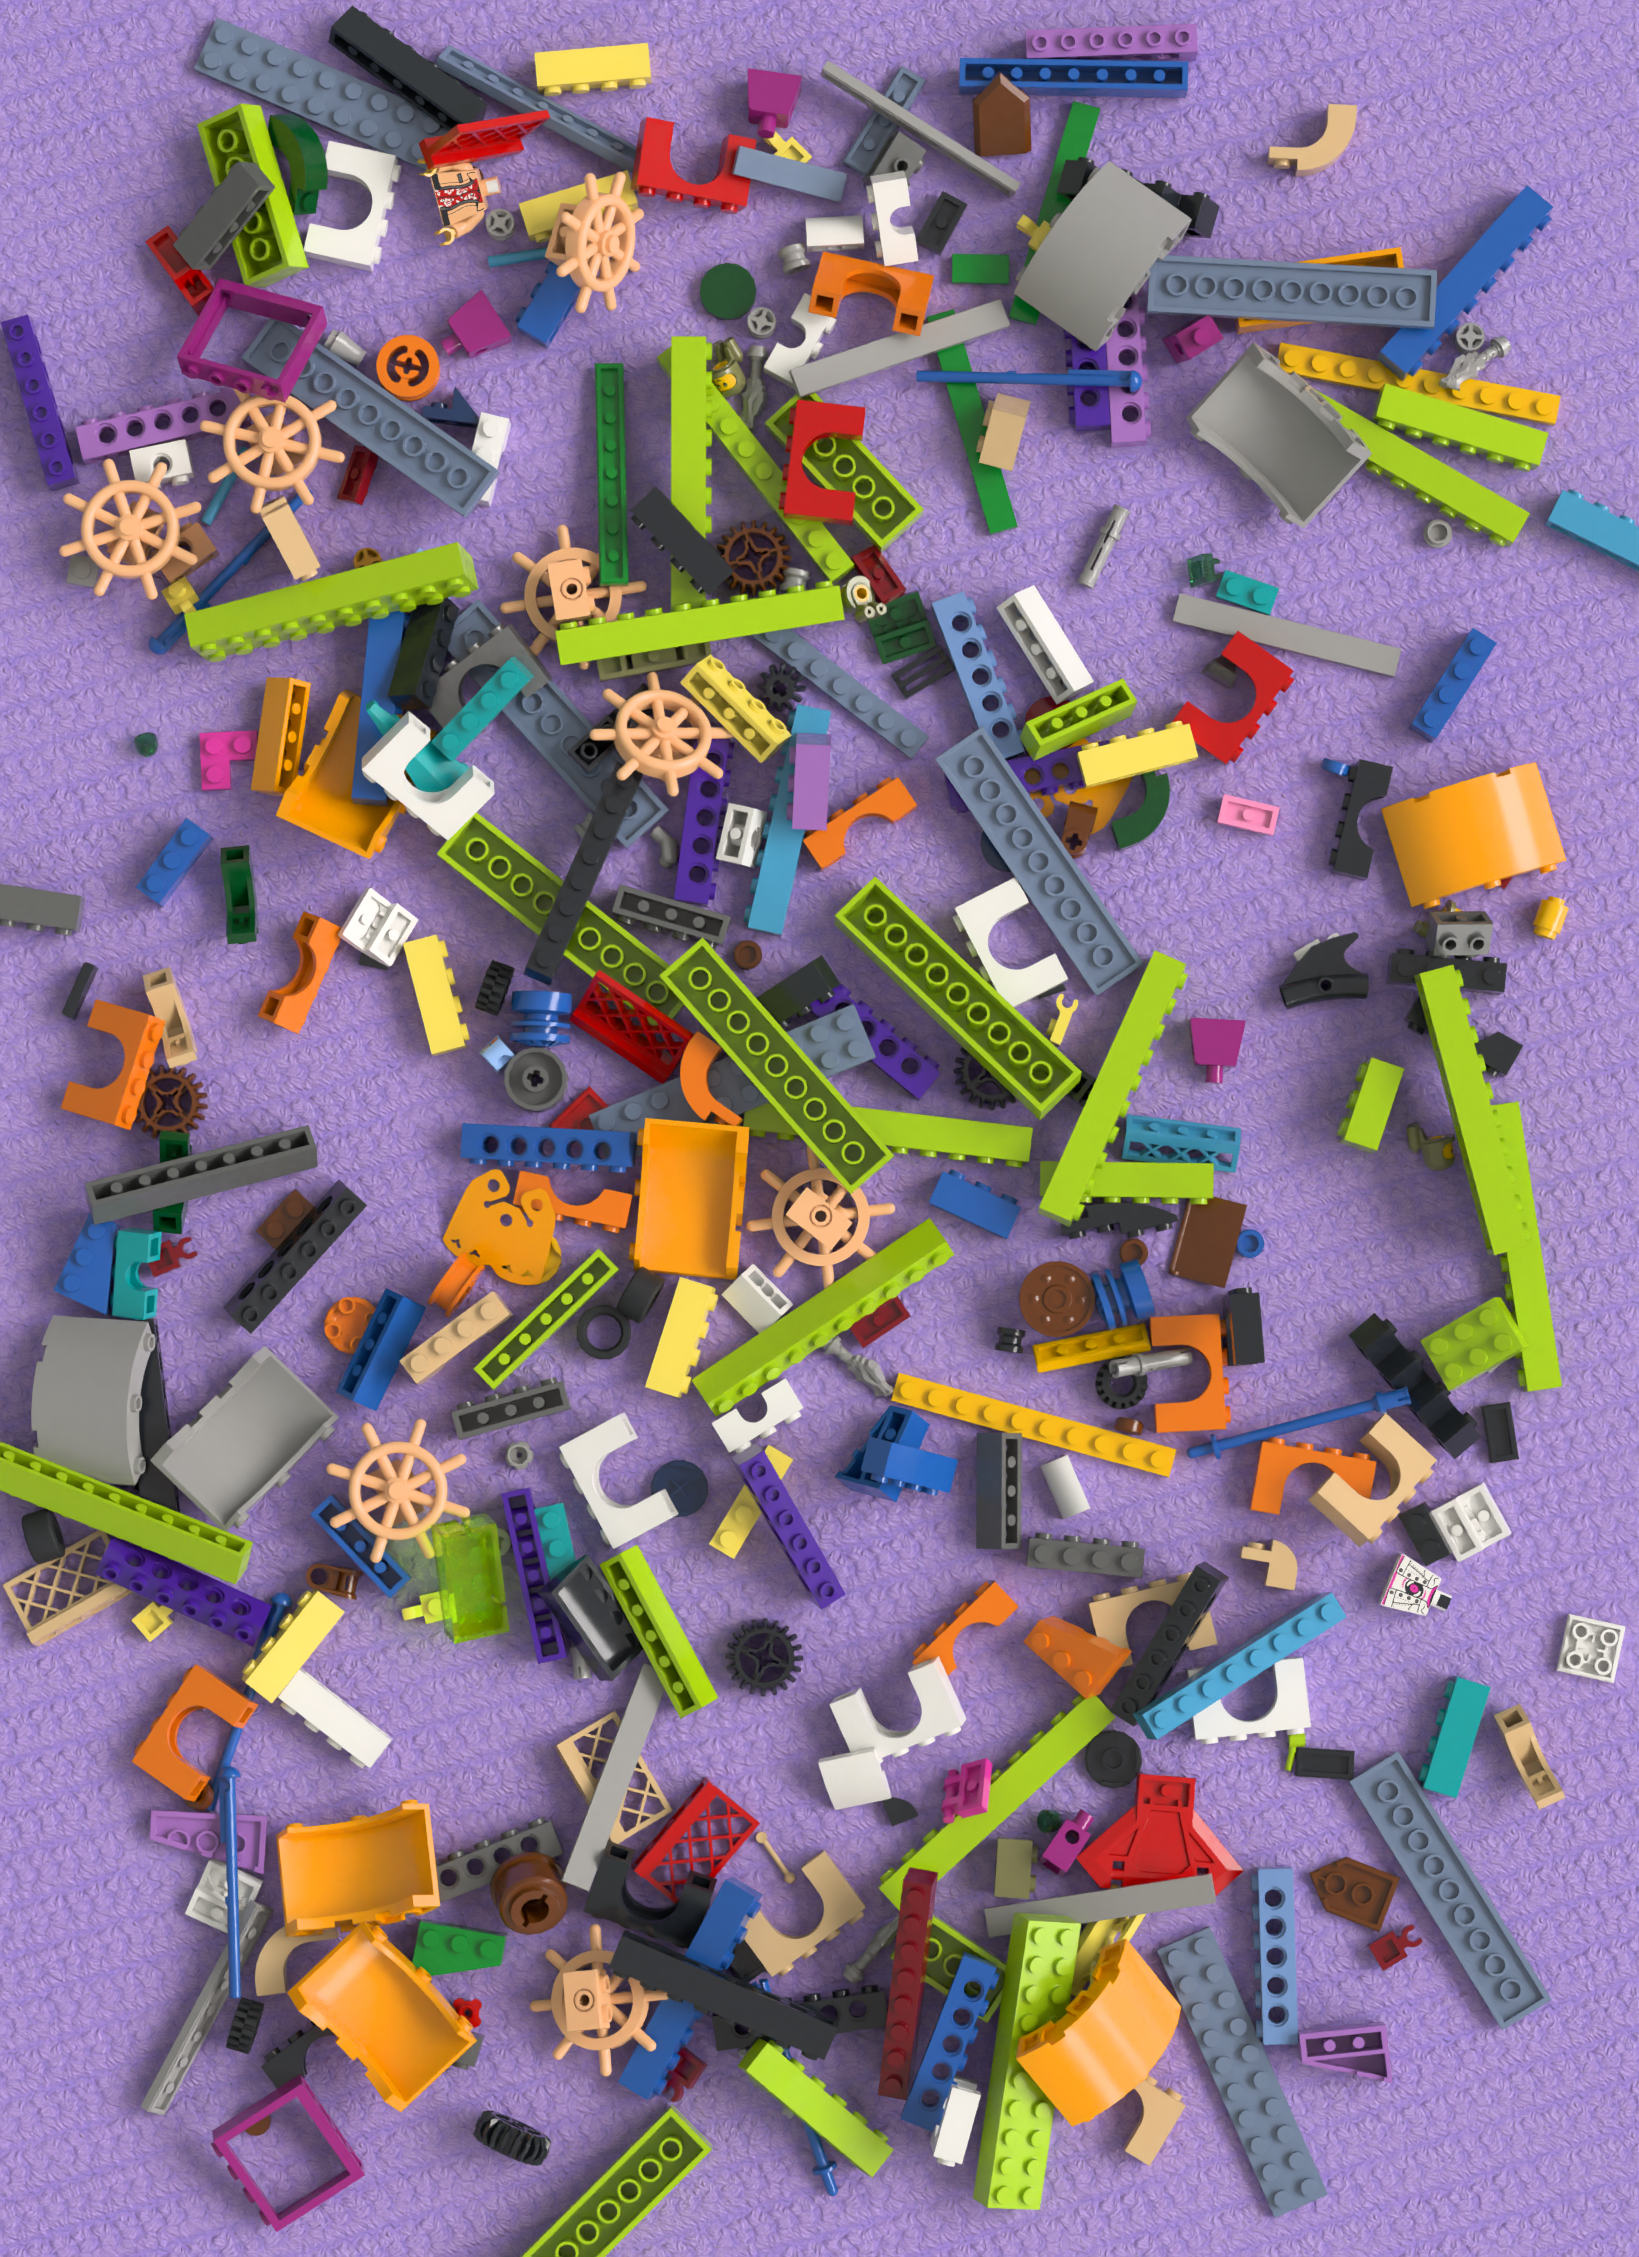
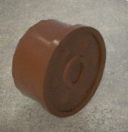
[1019,1261,1095,1337]
[490,1852,568,1935]

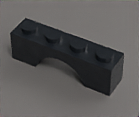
[1328,759,1393,881]
[1404,994,1523,1079]
[261,2021,336,2089]

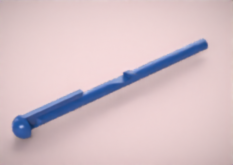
[916,369,1142,392]
[148,489,313,655]
[207,1592,292,1811]
[218,1766,241,1998]

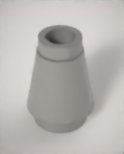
[324,329,366,366]

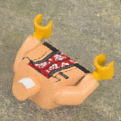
[417,159,501,246]

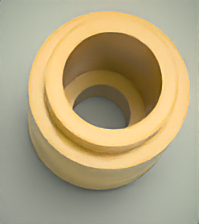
[1533,896,1569,940]

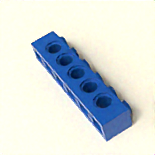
[460,1123,637,1172]
[900,1952,1000,2132]

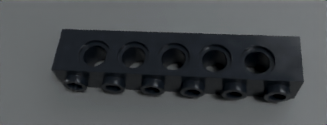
[223,1179,367,1334]
[1110,1561,1229,1727]
[712,1984,888,2051]

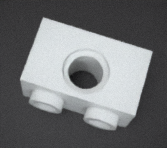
[129,439,195,489]
[716,803,768,868]

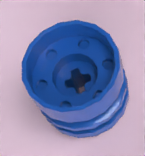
[510,991,572,1048]
[1090,1258,1156,1331]

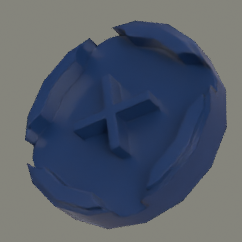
[651,1460,708,1517]

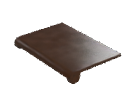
[1168,1196,1247,1288]

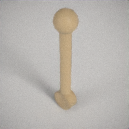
[756,1832,795,1884]

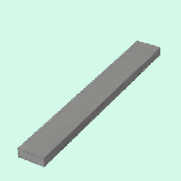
[820,60,1021,197]
[789,299,1010,398]
[1172,593,1401,678]
[561,1663,665,1891]
[984,1873,1216,1938]
[140,1900,273,2116]

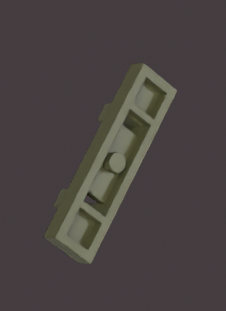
[596,642,712,682]

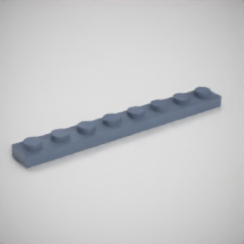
[436,45,637,174]
[748,597,929,760]

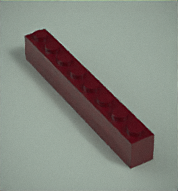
[878,1867,938,2100]

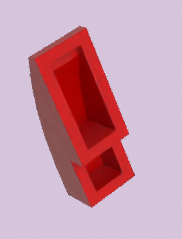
[145,225,214,316]

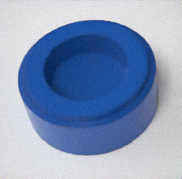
[1321,758,1351,777]
[1236,1229,1264,1258]

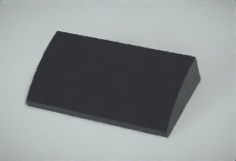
[538,1555,643,1681]

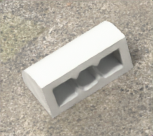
[805,215,864,252]
[721,1264,793,1333]
[1040,1455,1090,1519]

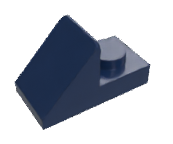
[422,387,479,429]

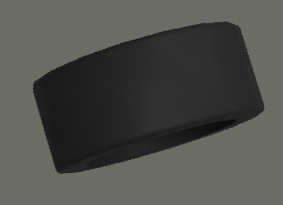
[577,1305,631,1359]

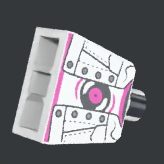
[1378,1553,1452,1616]

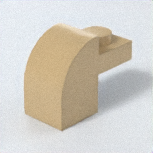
[1239,1539,1298,1590]

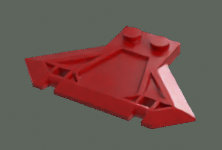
[1076,1773,1244,1896]

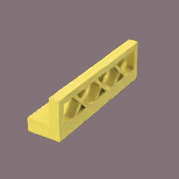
[1071,1883,1146,1997]

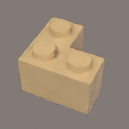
[976,393,1031,471]

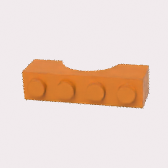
[803,777,917,871]
[257,911,341,1034]
[513,1170,633,1234]
[911,1581,1019,1676]

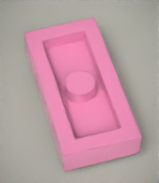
[1217,794,1280,836]

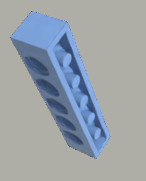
[931,591,1025,761]
[1251,1866,1298,2045]

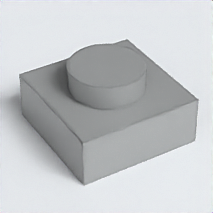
[66,554,100,588]

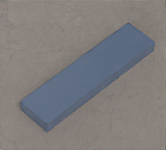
[843,66,926,177]
[731,146,847,202]

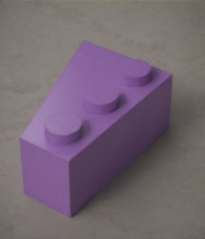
[787,733,831,831]
[1298,2021,1392,2083]

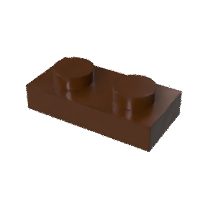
[256,1189,314,1249]

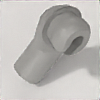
[650,825,679,869]

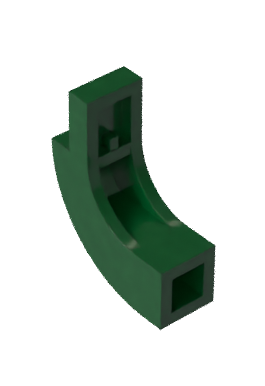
[268,114,328,215]
[1110,770,1170,852]
[220,845,259,944]
[153,1130,192,1234]

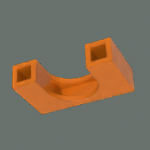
[808,251,934,336]
[61,999,165,1130]
[1149,1314,1231,1433]
[1249,1437,1377,1515]
[132,1664,259,1802]

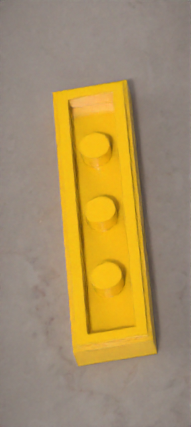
[1032,1323,1151,1373]

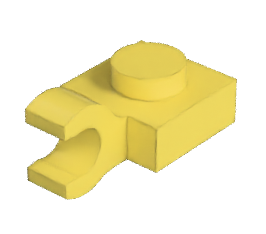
[763,131,812,163]
[1016,214,1052,251]
[161,576,200,615]
[1046,994,1078,1047]
[401,1589,454,1624]
[132,1601,174,1642]

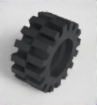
[475,960,515,1016]
[1095,1357,1148,1409]
[226,1997,264,2054]

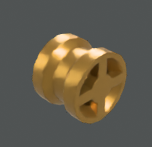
[353,547,383,569]

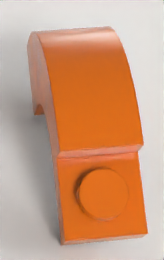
[680,1031,743,1126]

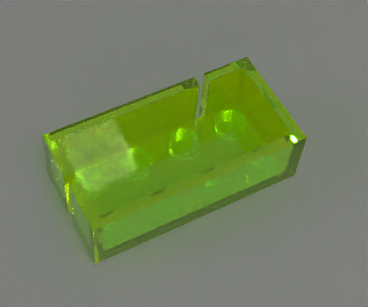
[431,1513,510,1644]

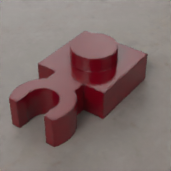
[148,1237,198,1278]
[1367,1924,1422,1971]
[662,2047,708,2102]

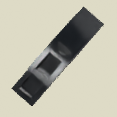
[567,683,653,773]
[1060,1202,1178,1240]

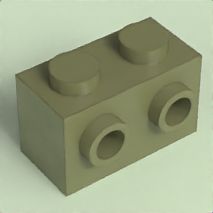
[993,1836,1038,1899]

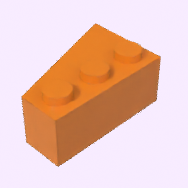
[1023,1616,1132,1699]

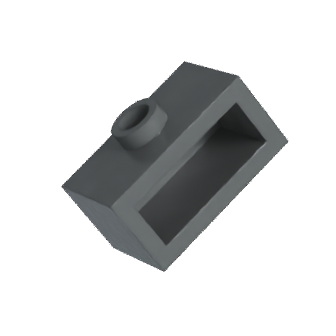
[862,131,927,189]

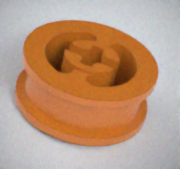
[376,335,440,402]
[427,1252,485,1318]

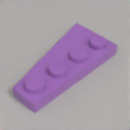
[150,1810,268,1874]

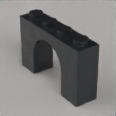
[1222,1287,1265,1366]
[583,1841,717,1949]

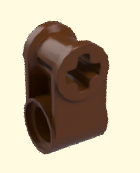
[1061,801,1098,859]
[306,1563,363,1600]

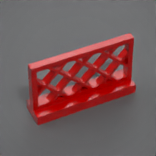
[418,110,550,170]
[569,970,695,1084]
[631,1777,760,1903]

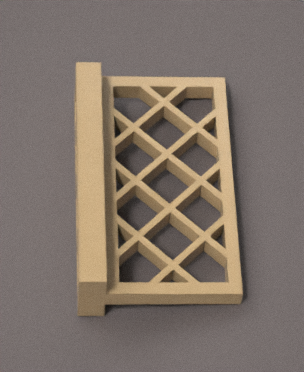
[3,1530,133,1647]
[554,1711,673,1844]

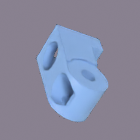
[479,1035,516,1074]

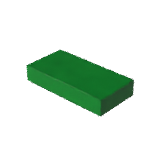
[952,254,1009,285]

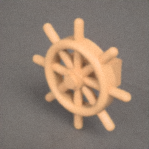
[545,172,644,313]
[200,388,345,514]
[59,459,201,600]
[500,524,647,670]
[589,672,734,797]
[747,1145,895,1289]
[326,1419,470,1563]
[530,1924,669,2076]

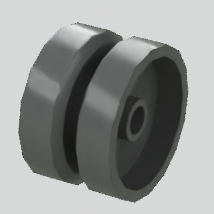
[504,1047,569,1113]

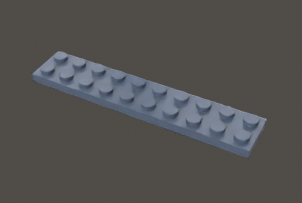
[194,18,448,171]
[1147,255,1437,329]
[241,318,500,518]
[447,599,669,849]
[935,726,1144,996]
[589,1004,876,1159]
[1348,1751,1552,2030]
[1157,1926,1328,2218]

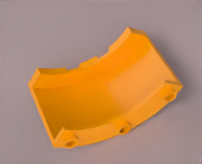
[276,689,438,859]
[1381,762,1566,910]
[629,1118,749,1280]
[276,1800,440,1937]
[287,1921,477,2112]
[1016,1939,1181,2127]

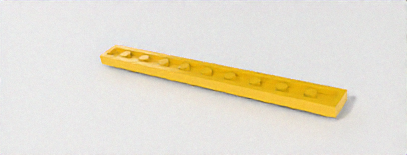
[1277,342,1561,426]
[891,1373,1176,1477]

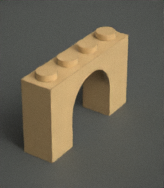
[260,494,321,581]
[399,1291,514,1385]
[1308,1413,1437,1547]
[1087,1572,1218,1668]
[744,1849,866,1977]
[1055,2074,1186,2166]

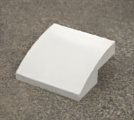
[338,888,418,967]
[1431,1482,1512,1563]
[818,1747,892,1810]
[185,1858,264,1934]

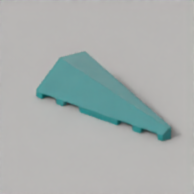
[366,700,469,792]

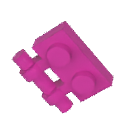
[941,1758,992,1824]

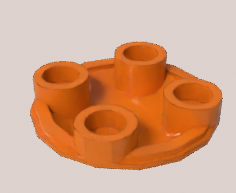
[324,1297,376,1354]

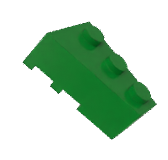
[413,1919,508,1976]

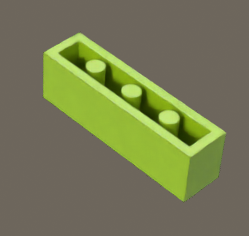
[1019,678,1138,761]

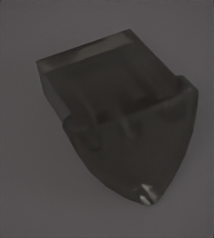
[1201,656,1237,689]

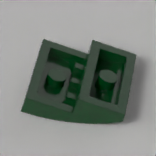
[867,590,937,665]

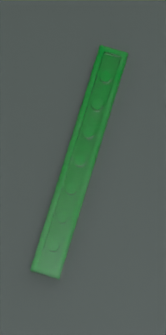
[1009,101,1100,326]
[926,309,1018,535]
[595,363,628,587]

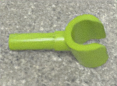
[1284,1733,1305,1771]

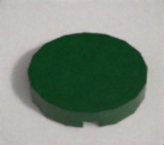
[700,263,757,320]

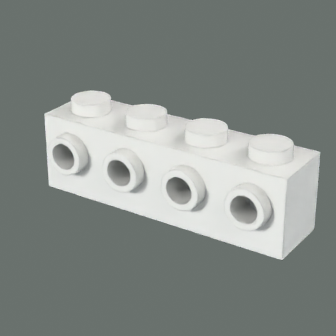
[997,585,1094,704]
[278,1669,393,1768]

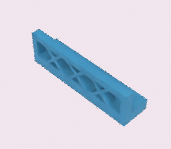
[1122,1114,1241,1173]

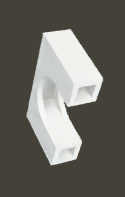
[304,141,401,271]
[362,711,495,840]
[952,877,1068,1008]
[559,1412,678,1549]
[829,1656,966,1763]
[1186,1656,1311,1744]
[930,2075,981,2167]

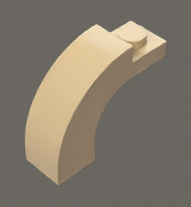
[1267,104,1357,177]
[143,967,197,1068]
[1494,1704,1565,1809]
[255,1926,340,1996]

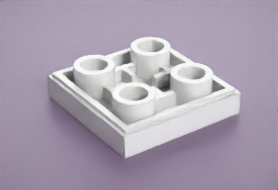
[1556,1614,1626,1683]

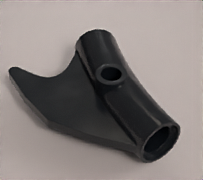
[1279,932,1369,1010]

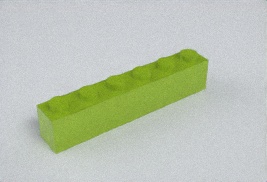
[1371,383,1549,472]
[1040,1161,1214,1205]
[474,1249,620,1390]
[599,1545,718,1719]
[737,2038,893,2177]

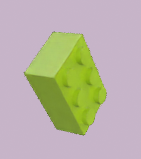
[1336,1057,1404,1154]
[1420,1297,1529,1391]

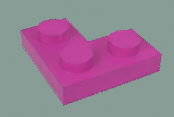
[200,730,258,791]

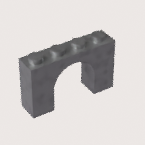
[428,624,553,736]

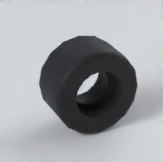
[616,1266,665,1324]
[22,1508,65,1564]

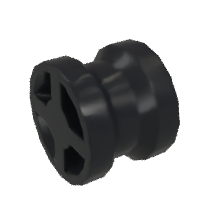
[995,1327,1026,1354]

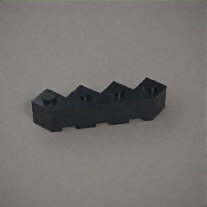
[1057,157,1220,239]
[1348,1313,1481,1460]

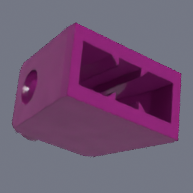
[747,68,802,138]
[440,290,512,358]
[1161,316,1223,364]
[1189,1018,1245,1084]
[1038,1809,1094,1878]

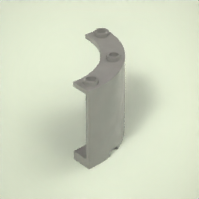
[1014,161,1192,351]
[1186,342,1372,528]
[31,1315,155,1486]
[150,1346,339,1532]

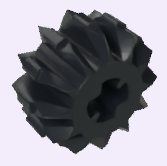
[757,662,806,712]

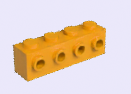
[251,677,311,796]

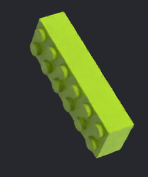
[197,103,309,288]
[765,393,924,553]

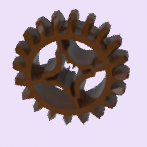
[716,520,792,598]
[134,1065,208,1139]

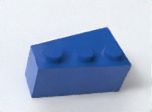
[53,1213,121,1315]
[835,1405,930,1502]

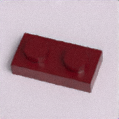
[337,445,379,505]
[851,545,906,605]
[850,1296,911,1348]

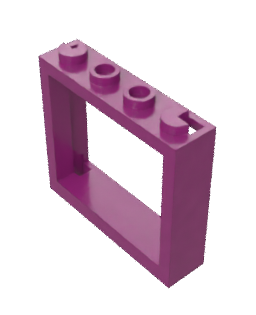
[177,278,327,403]
[211,2074,365,2232]

